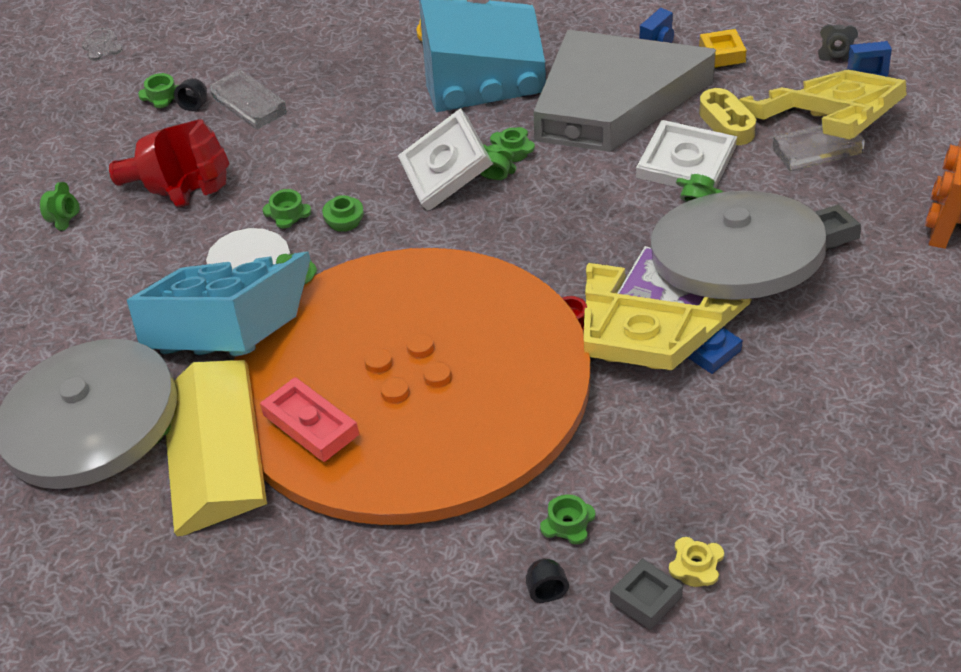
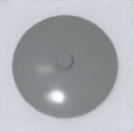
[651,191,826,300]
[0,339,177,489]

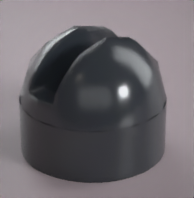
[174,78,207,111]
[526,558,569,603]

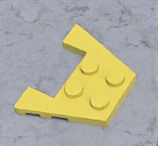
[739,70,907,140]
[583,263,752,370]

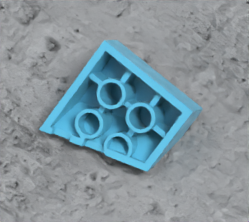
[419,0,546,112]
[127,252,310,356]

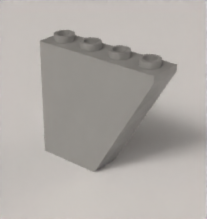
[533,30,716,152]

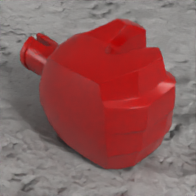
[109,119,230,207]

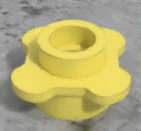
[669,537,724,587]

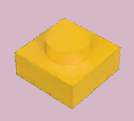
[699,29,747,67]

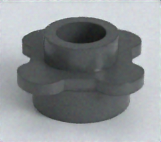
[818,24,858,62]

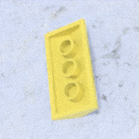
[166,360,267,537]

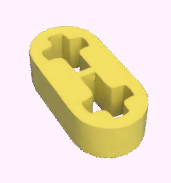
[699,88,756,145]

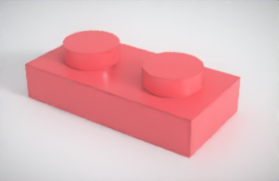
[260,377,359,462]

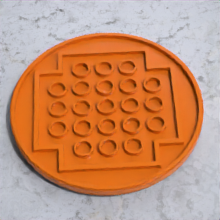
[234,248,591,525]

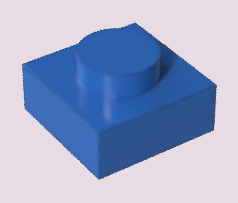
[639,7,674,43]
[847,41,892,77]
[687,327,743,374]

